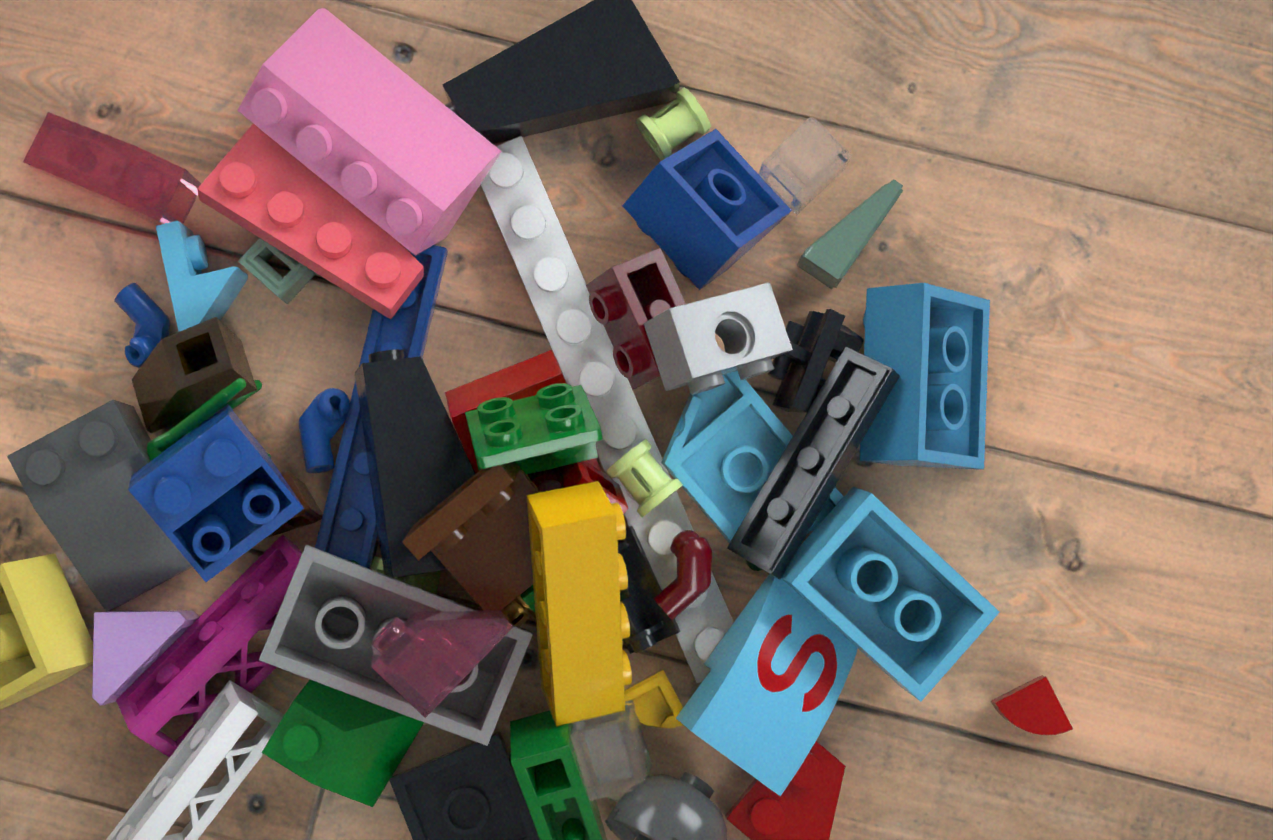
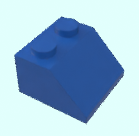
[622,129,792,290]

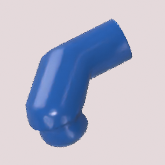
[114,283,170,368]
[299,388,350,473]

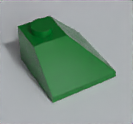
[261,680,424,807]

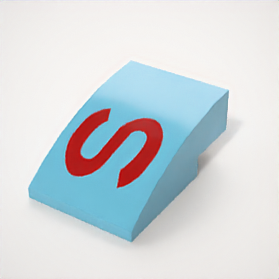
[676,574,858,796]

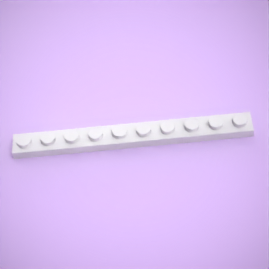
[481,136,734,684]

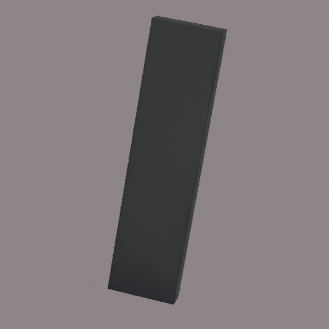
[727,347,900,579]

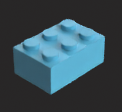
[781,487,1000,702]

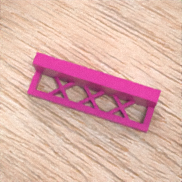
[116,534,302,758]

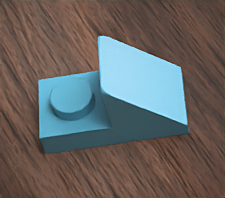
[156,221,248,332]

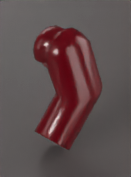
[653,530,712,620]

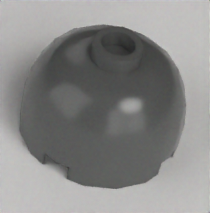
[605,772,727,840]

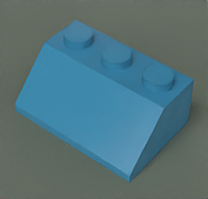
[860,283,990,470]

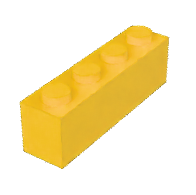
[526,481,632,726]

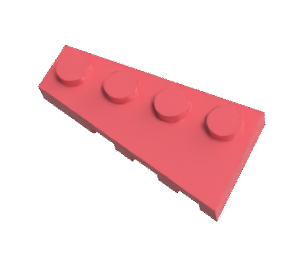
[197,124,424,320]

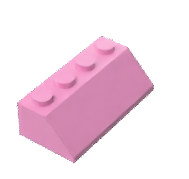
[237,8,502,256]

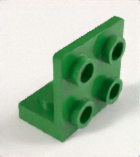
[465,383,603,475]

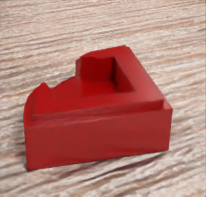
[991,675,1073,735]

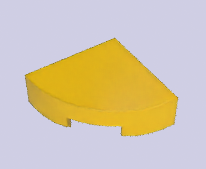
[622,669,683,728]

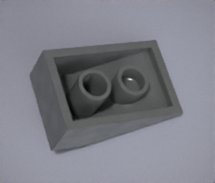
[7,400,192,611]

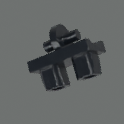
[768,309,864,413]

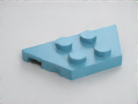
[661,371,844,543]

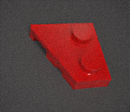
[725,741,846,840]

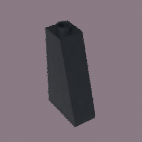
[443,0,680,144]
[355,349,475,578]

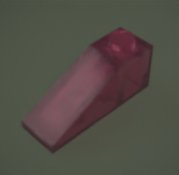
[23,112,201,225]

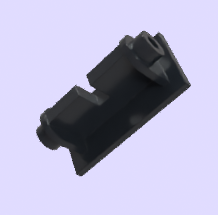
[618,526,681,654]

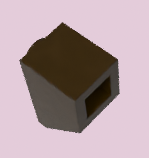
[132,317,257,433]

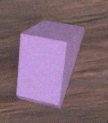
[92,610,199,706]

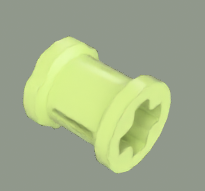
[636,87,711,161]
[605,439,683,518]

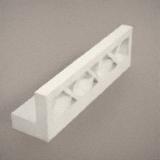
[106,680,284,840]

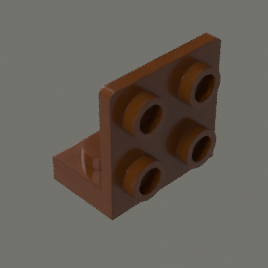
[402,461,541,616]

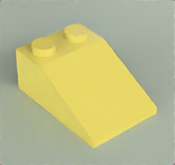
[0,553,93,710]

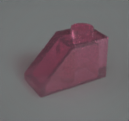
[371,610,513,718]

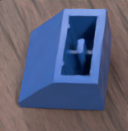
[128,404,304,582]

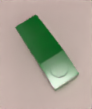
[510,710,607,840]

